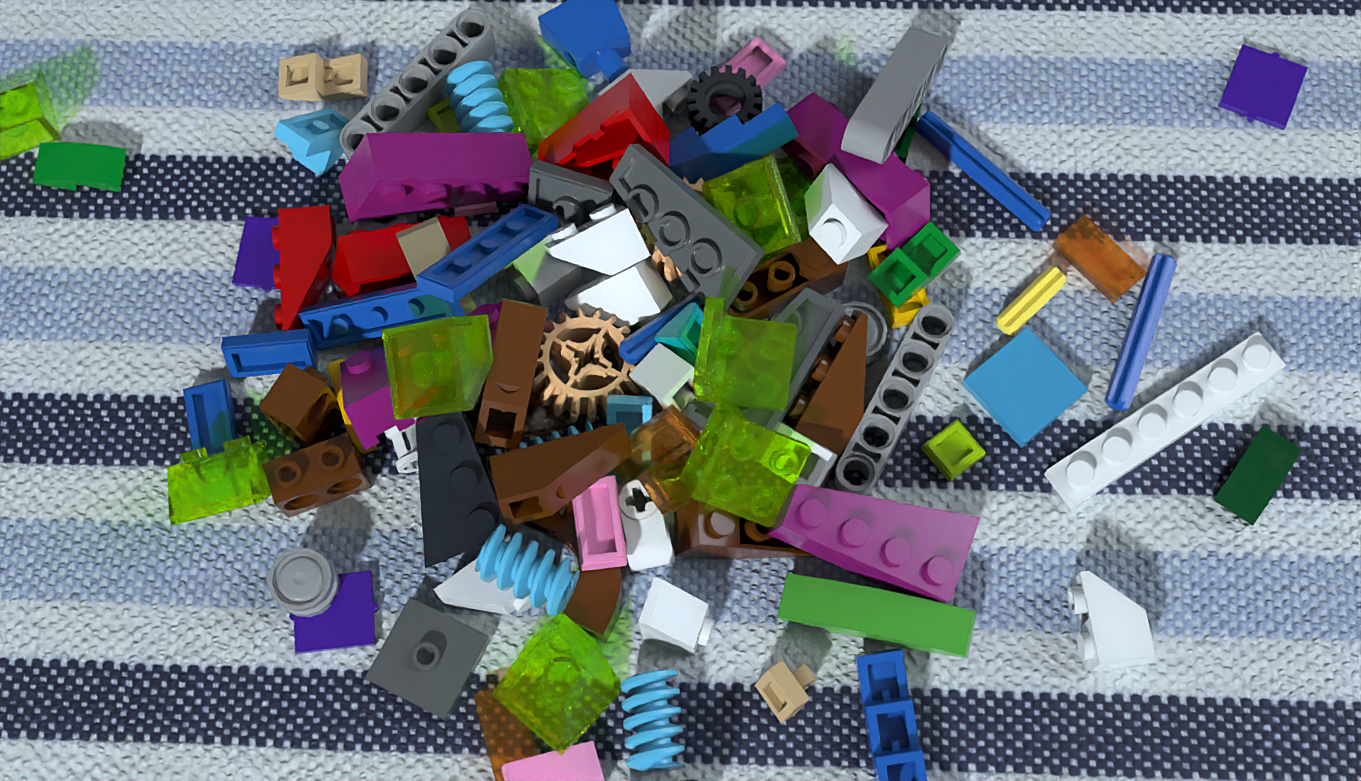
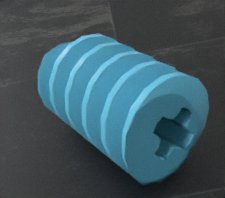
[444,60,514,133]
[475,524,580,616]
[620,670,686,772]

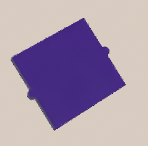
[1218,44,1308,130]
[232,216,281,293]
[289,570,379,654]

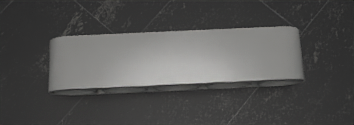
[339,9,496,161]
[841,27,950,164]
[833,303,955,496]

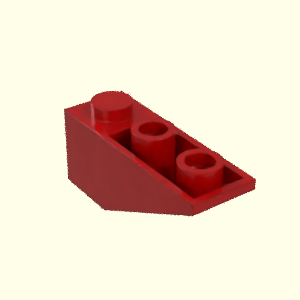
[272,205,337,331]

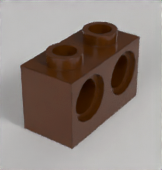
[258,362,342,448]
[262,432,372,518]

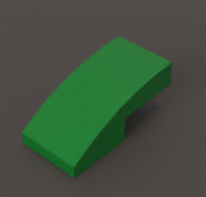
[33,142,127,192]
[867,221,961,309]

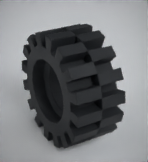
[687,65,763,137]

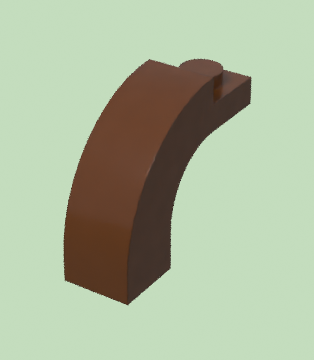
[520,501,624,644]

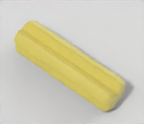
[995,266,1067,336]

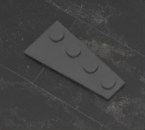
[609,143,766,323]
[680,287,846,460]

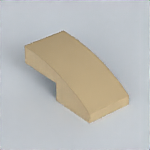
[278,53,368,101]

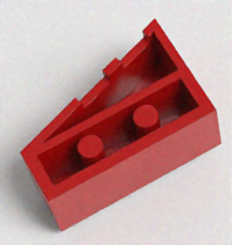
[537,73,670,181]
[331,216,472,299]

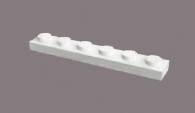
[1044,332,1287,510]

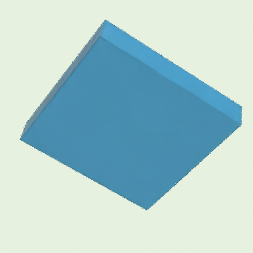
[961,327,1089,448]

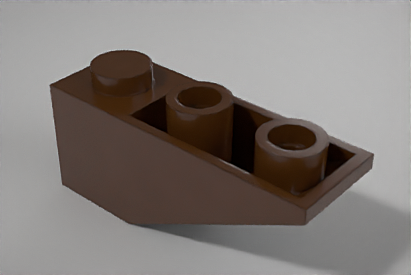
[726,237,848,327]
[474,298,548,449]
[788,310,868,456]
[489,422,632,527]
[674,499,817,560]

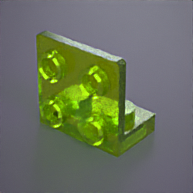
[497,69,589,157]
[693,296,797,411]
[679,397,811,527]

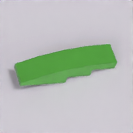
[777,573,976,658]

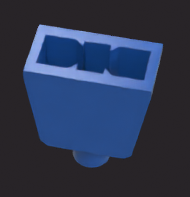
[538,0,631,83]

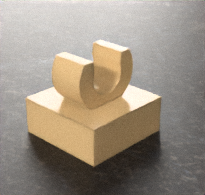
[755,660,816,723]

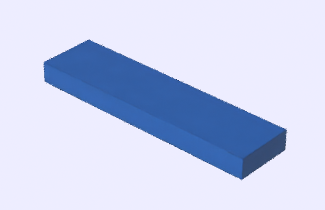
[416,203,558,304]
[298,282,465,351]

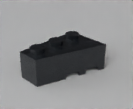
[415,402,511,569]

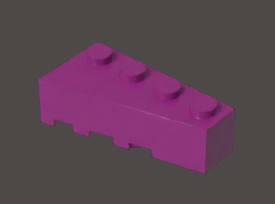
[780,92,930,257]
[338,133,533,223]
[340,301,503,450]
[768,483,981,604]

